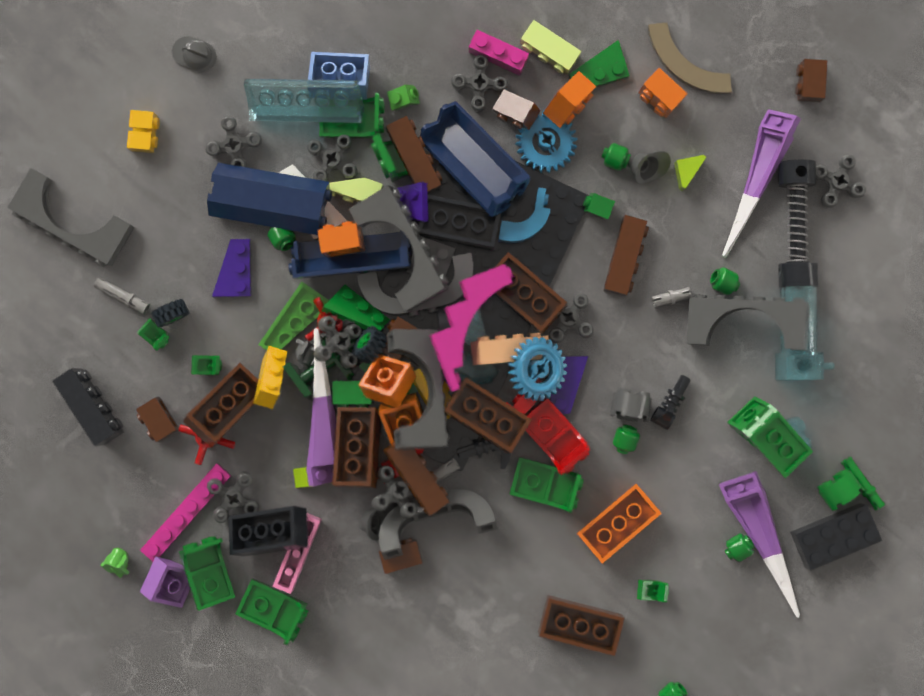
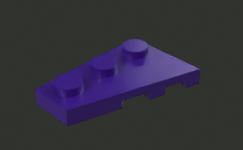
[397,182,428,222]
[212,239,251,297]
[550,356,588,414]

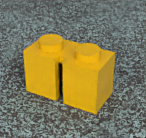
[127,110,160,153]

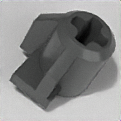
[295,338,314,367]

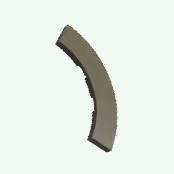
[648,22,732,94]

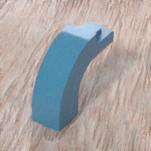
[498,187,551,243]

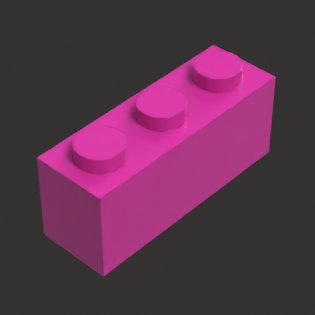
[469,30,529,76]

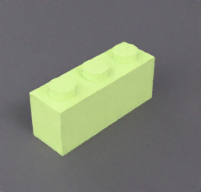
[520,20,581,75]

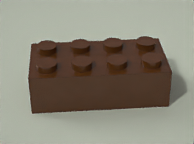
[494,252,568,334]
[183,363,258,448]
[444,377,532,454]
[332,407,381,489]
[538,595,625,656]

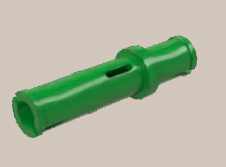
[841,456,885,511]

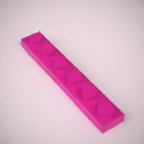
[140,463,232,562]

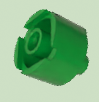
[817,468,864,511]

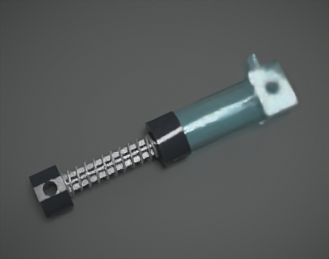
[775,159,835,380]

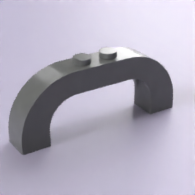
[357,253,473,317]
[379,489,497,560]

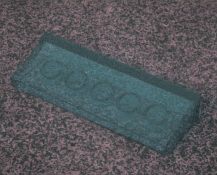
[244,79,364,123]

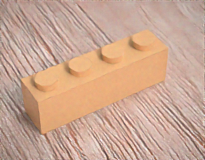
[471,332,549,365]

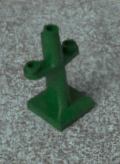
[283,335,358,401]

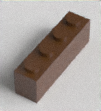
[386,116,443,194]
[603,215,649,296]
[383,442,449,516]

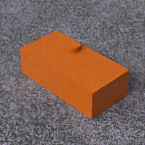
[577,484,662,564]

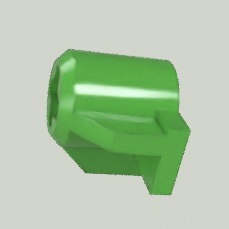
[100,548,129,578]

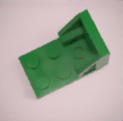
[727,396,813,478]

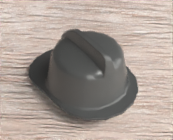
[172,36,217,72]
[628,151,671,183]
[359,502,397,541]

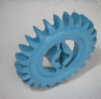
[515,110,578,173]
[508,337,567,401]

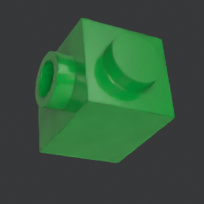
[583,193,615,219]

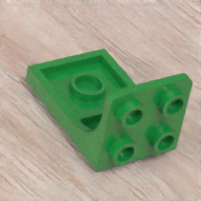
[319,93,385,138]
[371,134,408,183]
[509,457,584,513]
[178,536,235,611]
[235,578,309,645]

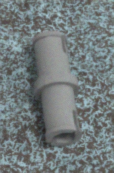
[651,287,692,308]

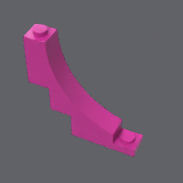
[429,264,513,391]

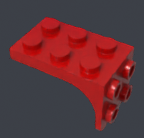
[525,398,590,475]

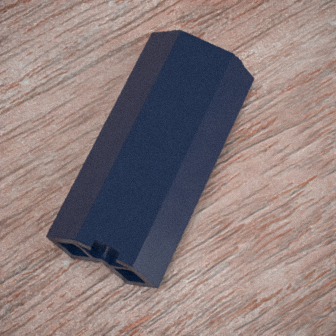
[419,101,531,217]
[207,163,332,235]
[289,230,411,279]

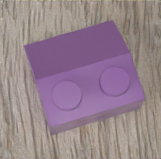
[140,557,190,608]

